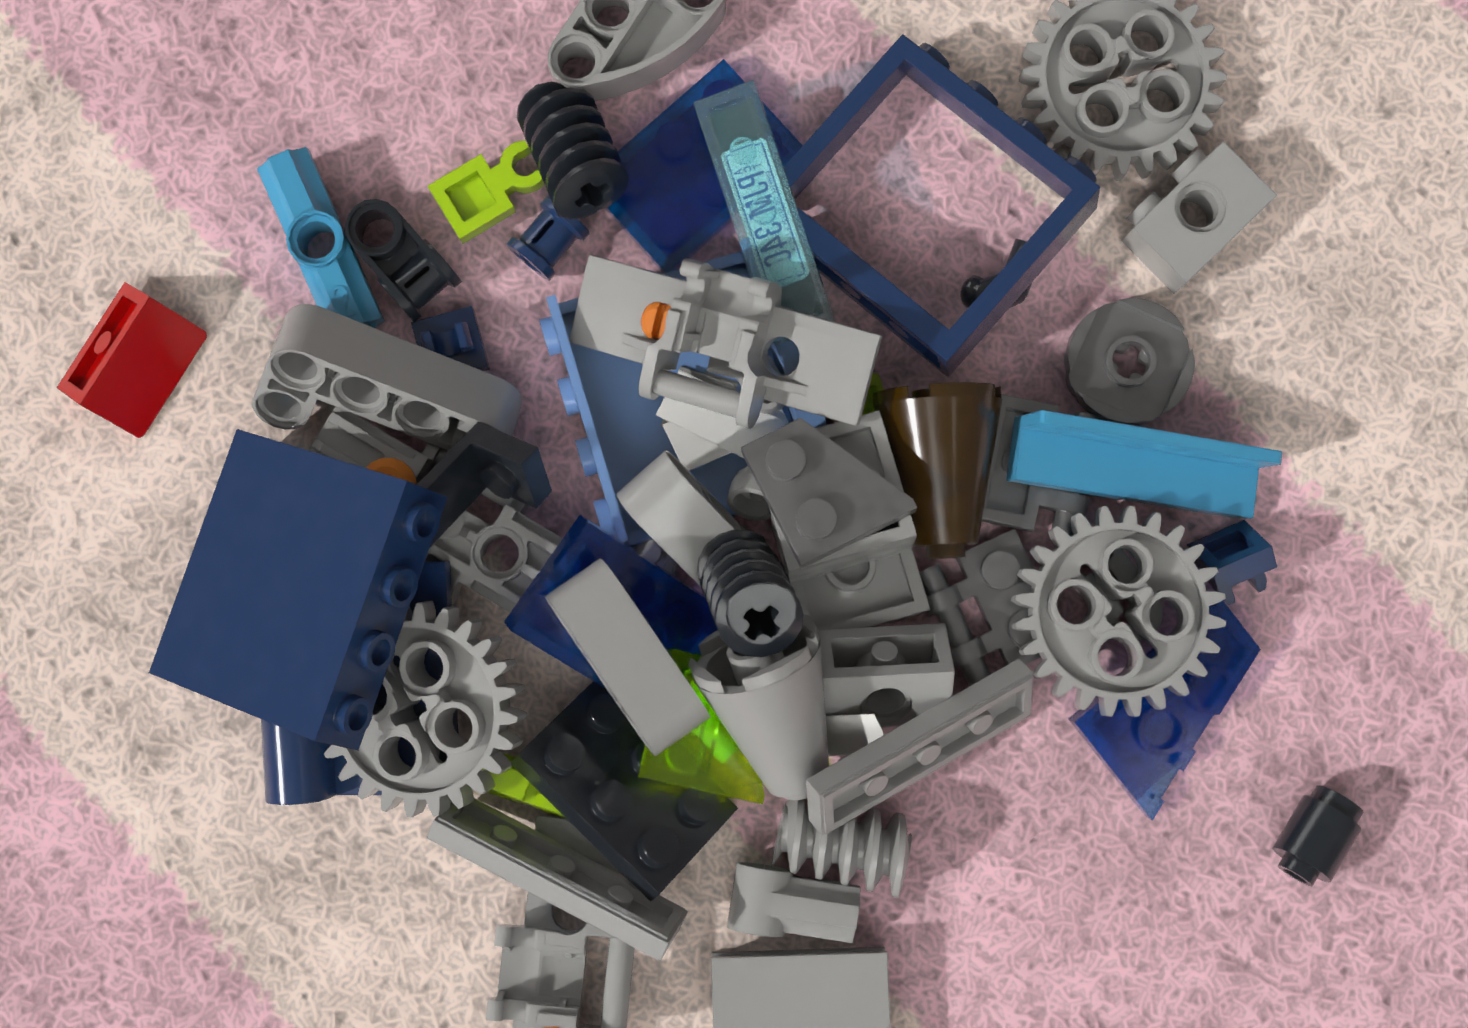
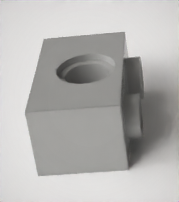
[1122,141,1277,294]
[818,623,955,727]

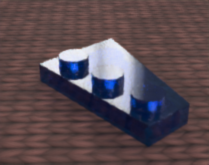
[1068,600,1261,821]

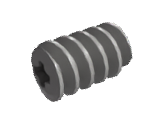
[771,799,912,898]

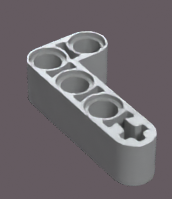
[252,304,522,450]

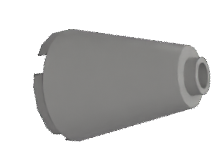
[688,615,829,800]

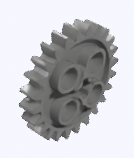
[1019,0,1227,181]
[1011,506,1226,717]
[324,601,527,817]

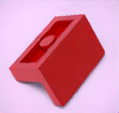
[57,282,207,438]

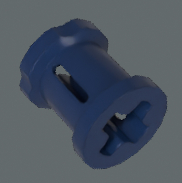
[506,196,590,281]

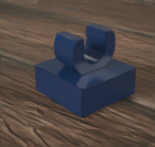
[411,306,490,371]
[1187,520,1277,605]

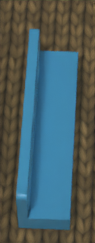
[1006,410,1282,519]

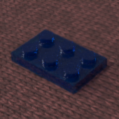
[605,59,803,273]
[504,514,718,688]

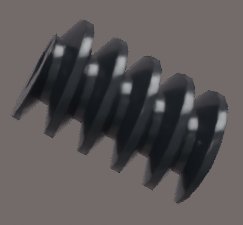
[516,82,629,220]
[697,529,804,657]

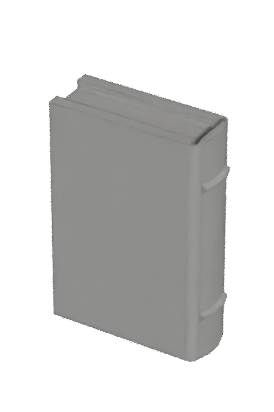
[711,947,890,1028]

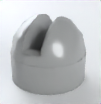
[727,466,771,521]

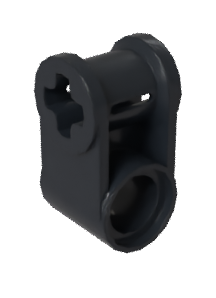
[345,199,462,322]

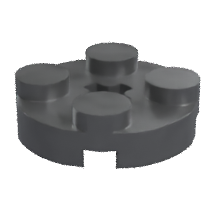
[1064,297,1195,425]

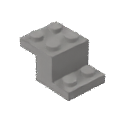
[769,411,930,630]

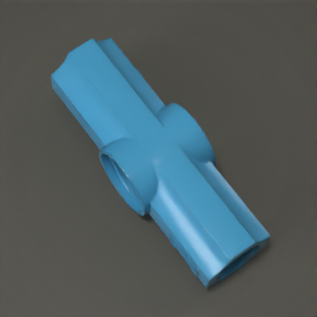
[257,147,385,328]

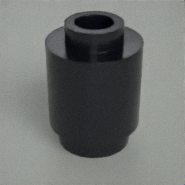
[1272,785,1364,887]

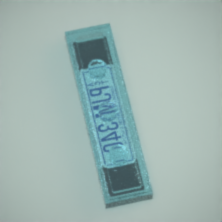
[693,80,836,346]

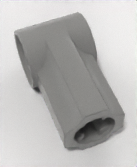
[727,862,861,943]

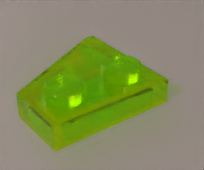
[638,649,765,804]

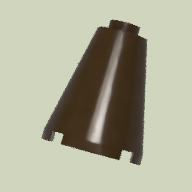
[873,382,1003,559]

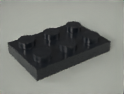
[511,677,738,902]

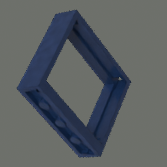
[778,34,1100,377]

